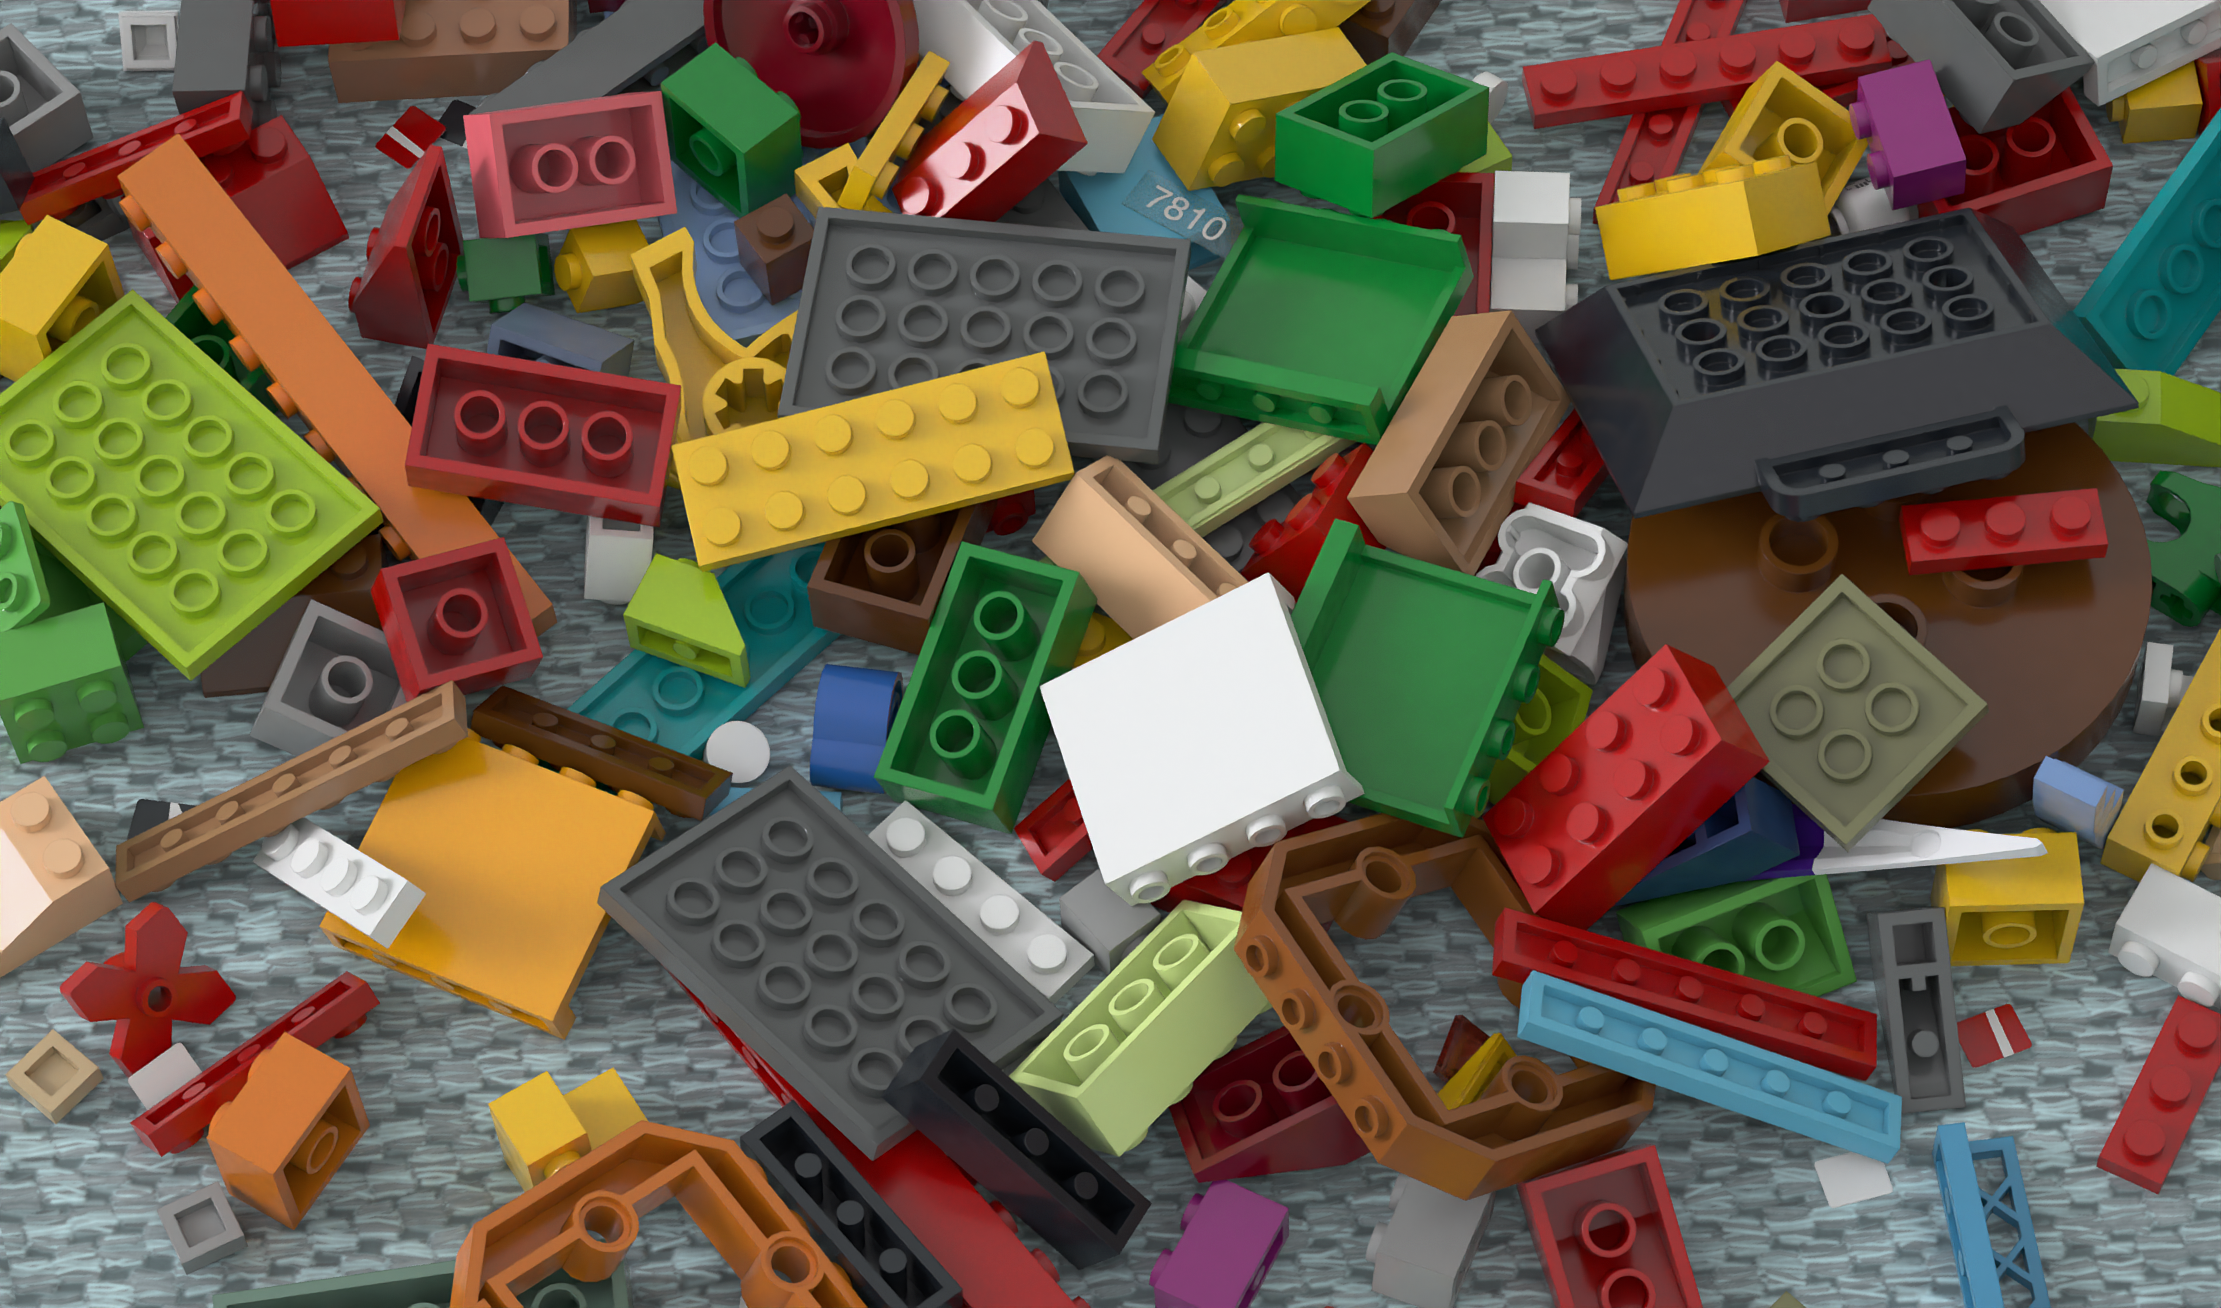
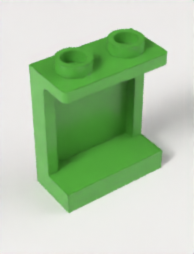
[0,501,149,661]

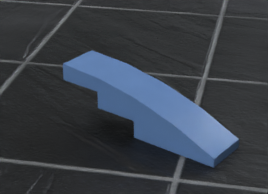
[2032,756,2124,849]

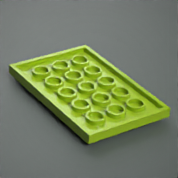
[0,289,384,681]

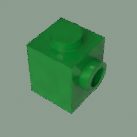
[457,233,555,314]

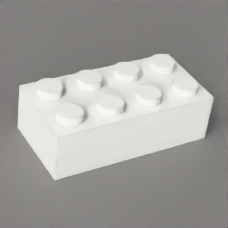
[913,0,1155,176]

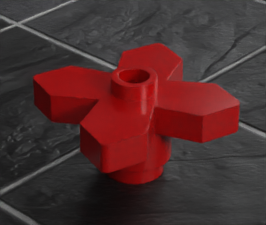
[60,902,236,1078]

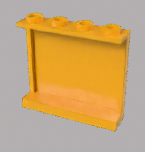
[319,728,666,1040]

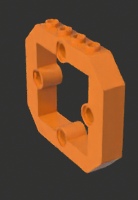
[450,1120,868,1308]

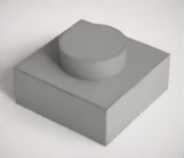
[157,1181,248,1275]

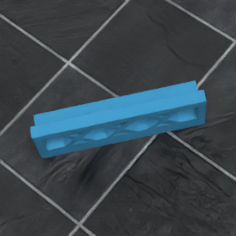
[1932,1122,2051,1308]

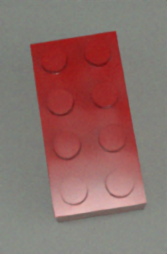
[405,344,681,527]
[1483,644,1770,930]

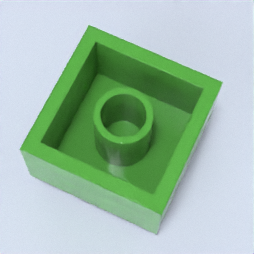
[0,602,144,764]

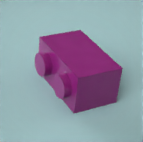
[1849,59,1966,211]
[1149,1180,1289,1308]

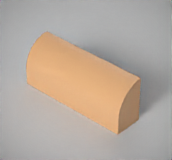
[1032,455,1248,639]

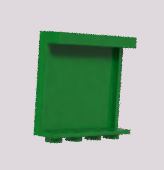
[1168,194,1474,445]
[1291,518,1565,838]

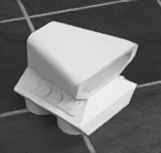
[1476,502,1628,685]

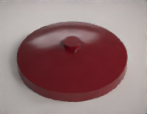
[703,0,919,149]

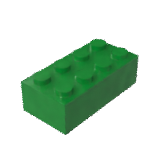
[874,541,1098,834]

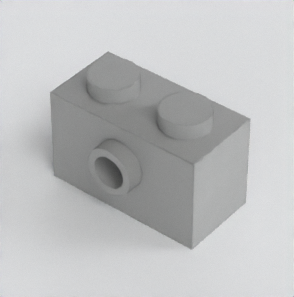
[1366,1173,1496,1308]

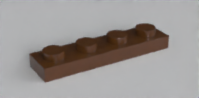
[470,685,733,821]

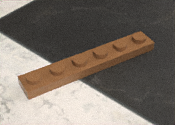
[115,680,468,903]

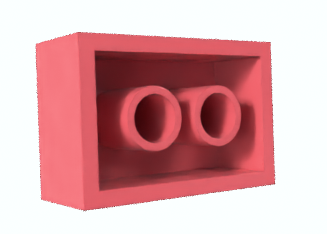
[463,91,677,238]

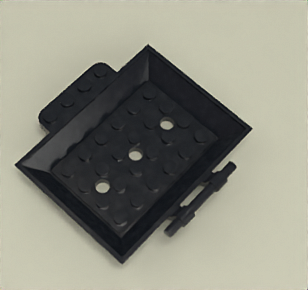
[1535,208,2139,522]

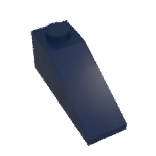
[1613,777,1800,907]

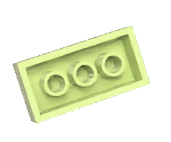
[1009,899,1272,1157]

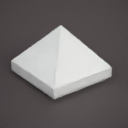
[118,10,180,71]

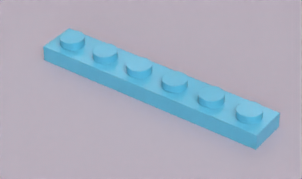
[1517,970,1902,1164]

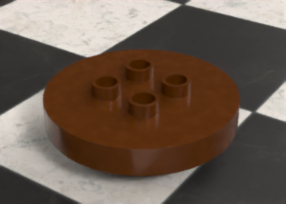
[1624,422,2152,828]

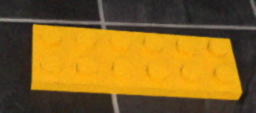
[671,351,1075,572]

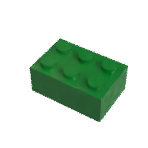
[1275,52,1489,218]

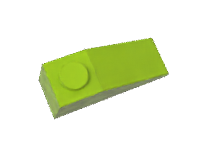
[2088,369,2221,468]

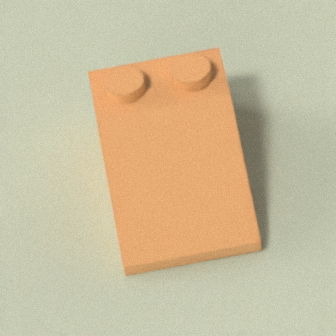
[0,776,123,978]

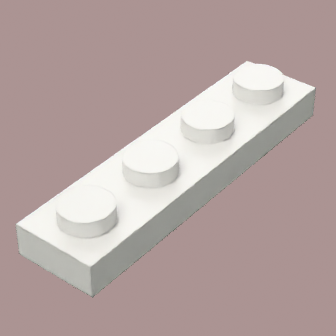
[868,800,1095,1005]
[252,817,426,949]

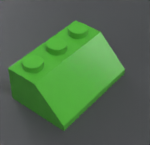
[1616,874,1857,997]

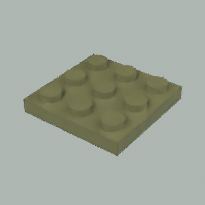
[1727,574,1989,852]

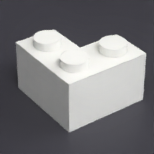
[1490,171,1581,343]

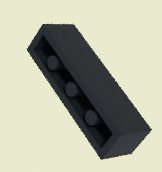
[881,1028,1152,1270]
[740,1100,963,1308]

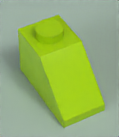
[623,553,751,688]

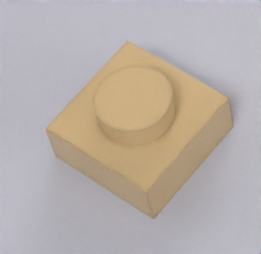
[5,1029,103,1124]

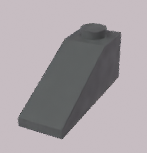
[1866,906,1966,1114]

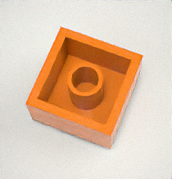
[206,1032,370,1230]

